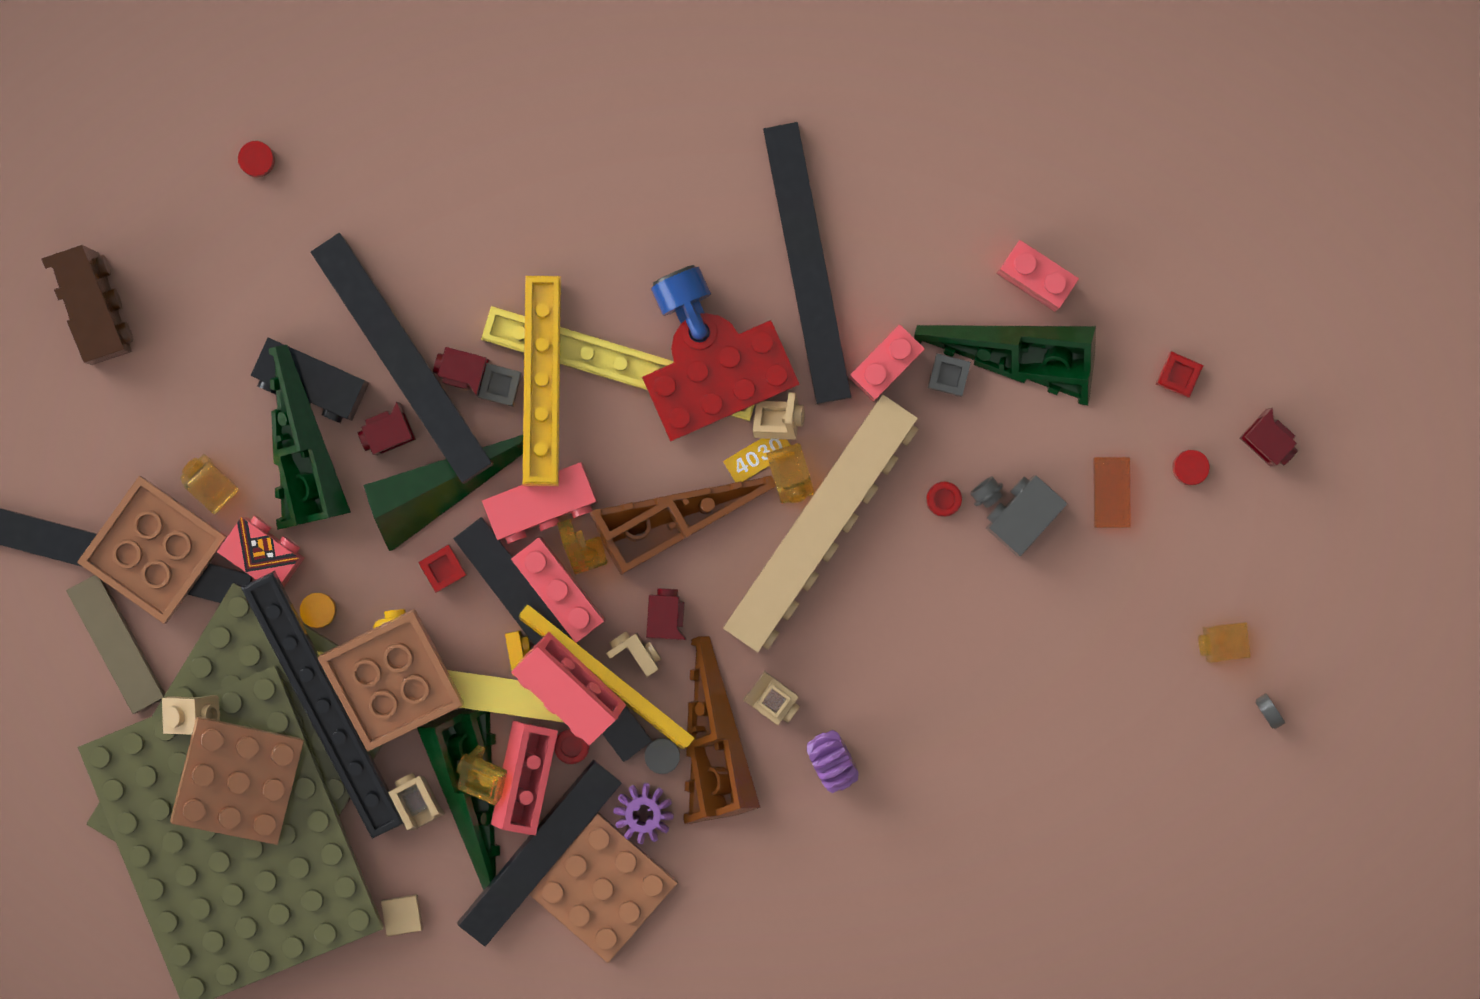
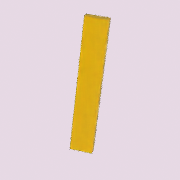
[523,276,561,486]
[519,605,694,749]

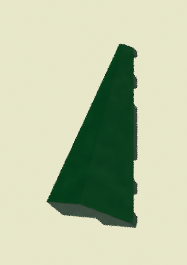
[914,325,1096,406]
[269,345,351,530]
[363,435,523,551]
[417,708,500,890]

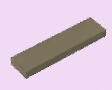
[66,575,165,714]

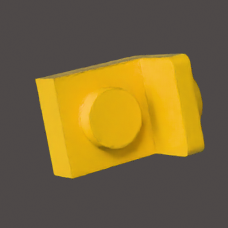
[505,630,531,676]

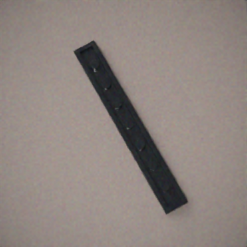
[763,122,851,404]
[311,233,494,484]
[0,508,253,603]
[453,517,652,762]
[241,570,404,839]

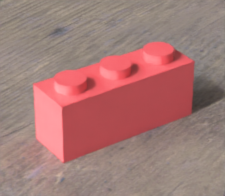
[482,462,598,544]
[511,537,606,643]
[511,632,626,746]
[491,720,558,836]

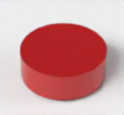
[238,141,275,177]
[1173,450,1210,485]
[926,481,962,517]
[554,728,590,764]

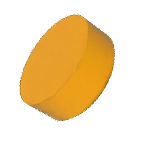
[299,593,337,628]

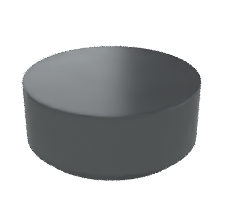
[1255,693,1285,729]
[645,738,680,774]

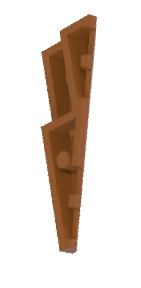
[590,476,777,575]
[683,636,761,824]

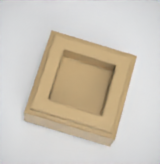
[381,894,423,936]

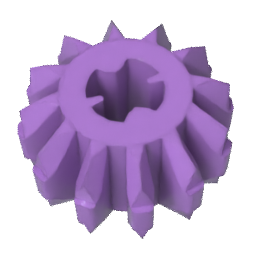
[807,730,859,793]
[613,783,674,844]

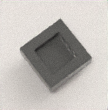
[927,353,971,397]
[478,363,522,407]

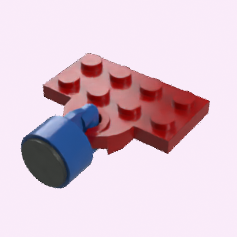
[642,265,800,442]

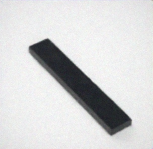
[457,759,622,947]

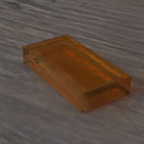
[1093,457,1131,528]

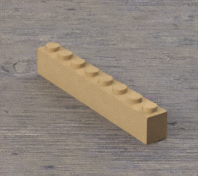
[723,395,918,652]

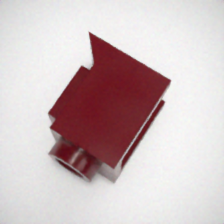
[433,347,490,397]
[357,402,416,456]
[1239,407,1298,467]
[646,588,687,640]

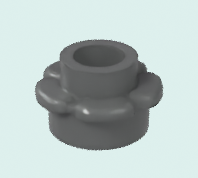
[970,476,1003,508]

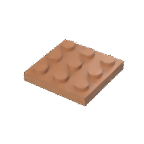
[77,476,227,624]
[318,609,464,752]
[170,716,304,845]
[529,812,678,963]

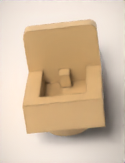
[753,392,805,440]
[606,631,661,677]
[162,695,220,735]

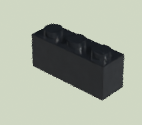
[250,337,370,424]

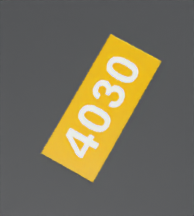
[723,438,794,482]

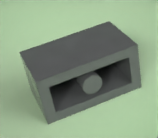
[986,475,1068,556]

